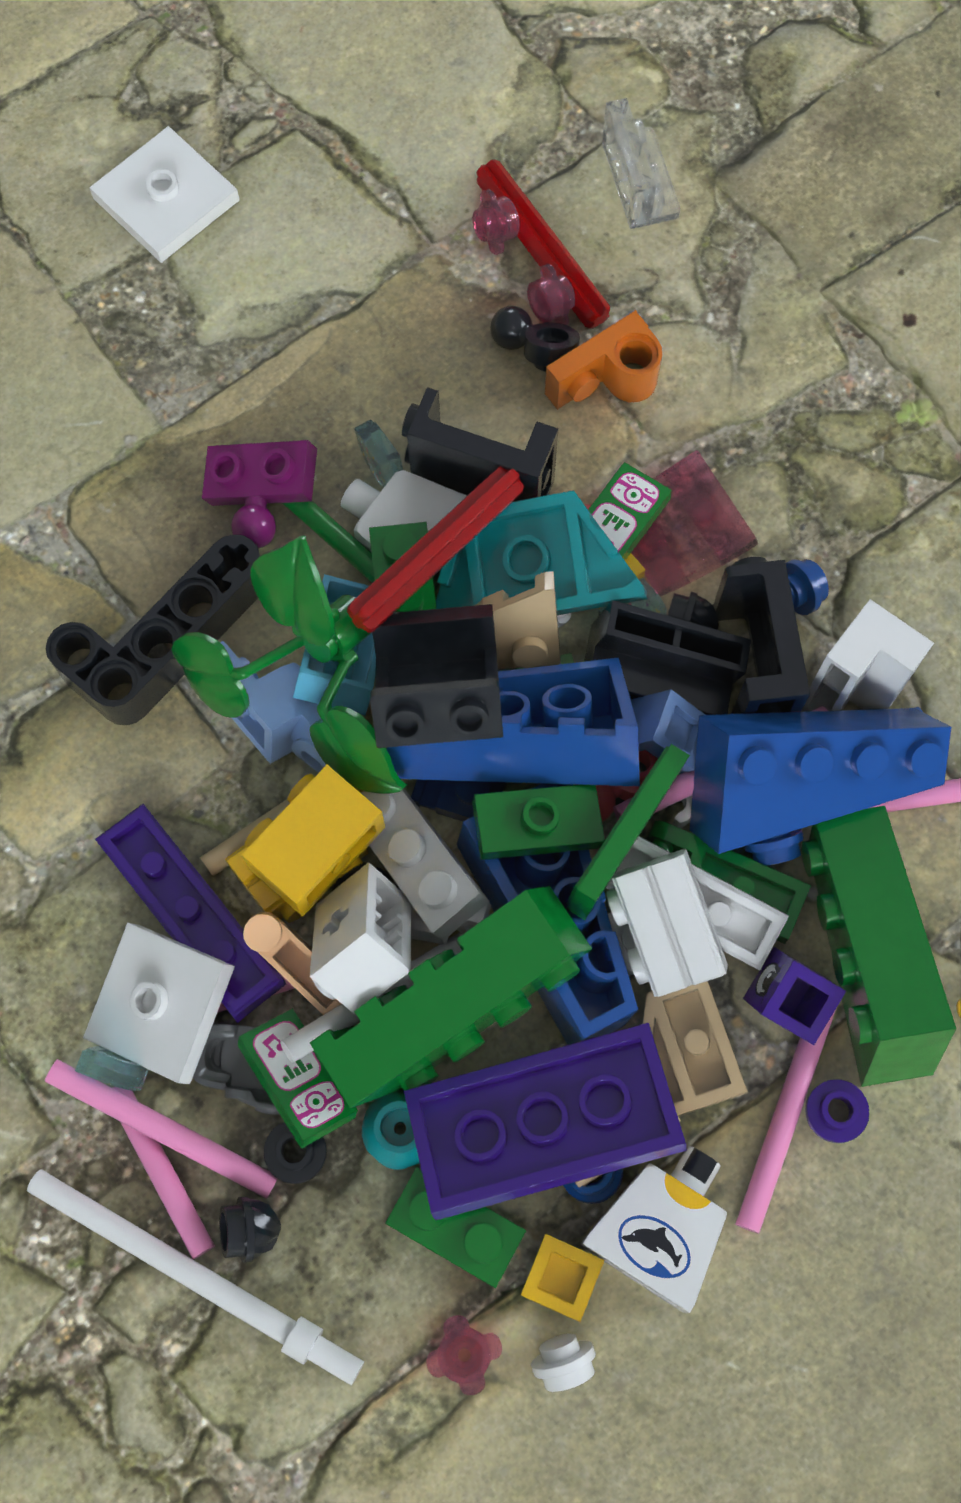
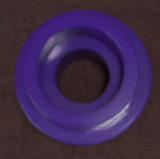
[805,1079,869,1143]

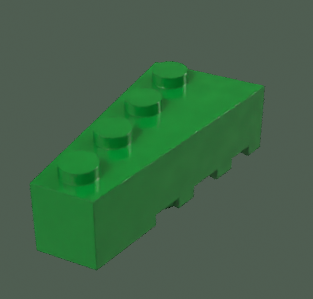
[801,806,957,1087]
[310,886,592,1109]

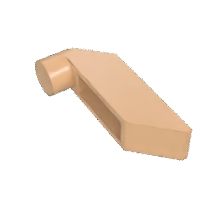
[243,912,360,1026]

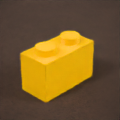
[241,764,385,917]

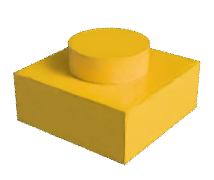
[520,1234,605,1322]

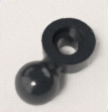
[490,306,580,372]

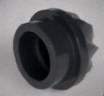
[668,592,719,630]
[219,1197,281,1263]

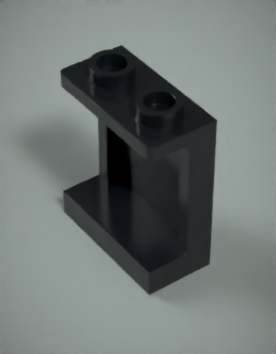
[402,387,559,502]
[713,557,810,714]
[370,604,503,748]

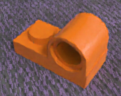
[545,310,662,410]

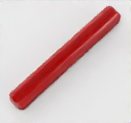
[476,159,610,329]
[347,467,524,633]

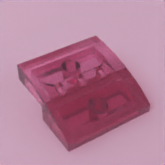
[631,450,758,597]

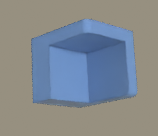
[631,689,705,774]

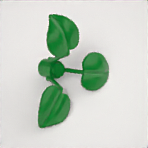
[171,535,408,794]

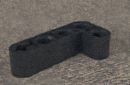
[45,534,260,725]

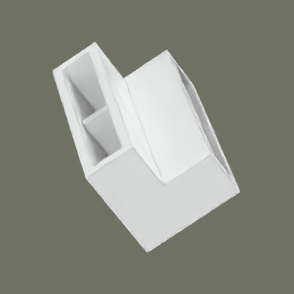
[803,599,934,712]

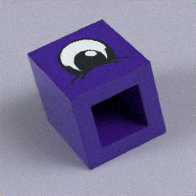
[743,947,846,1045]

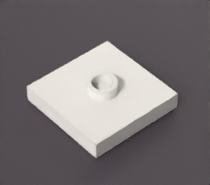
[89,126,239,263]
[83,923,235,1084]

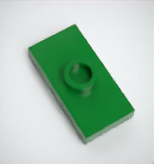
[472,785,605,860]

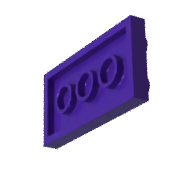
[404,1023,687,1221]

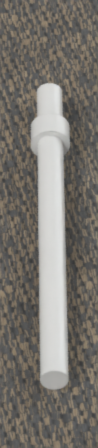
[27,1169,364,1386]

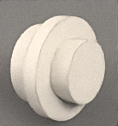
[531,1334,596,1392]

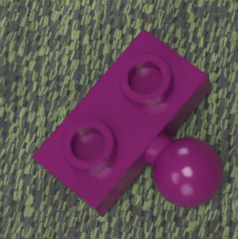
[202,440,317,549]

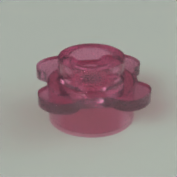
[472,189,520,255]
[527,264,575,325]
[426,1315,502,1395]

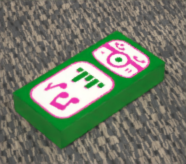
[588,462,672,560]
[237,1008,358,1149]

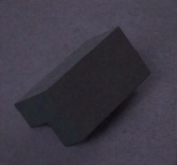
[584,600,751,715]

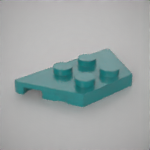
[436,490,648,615]

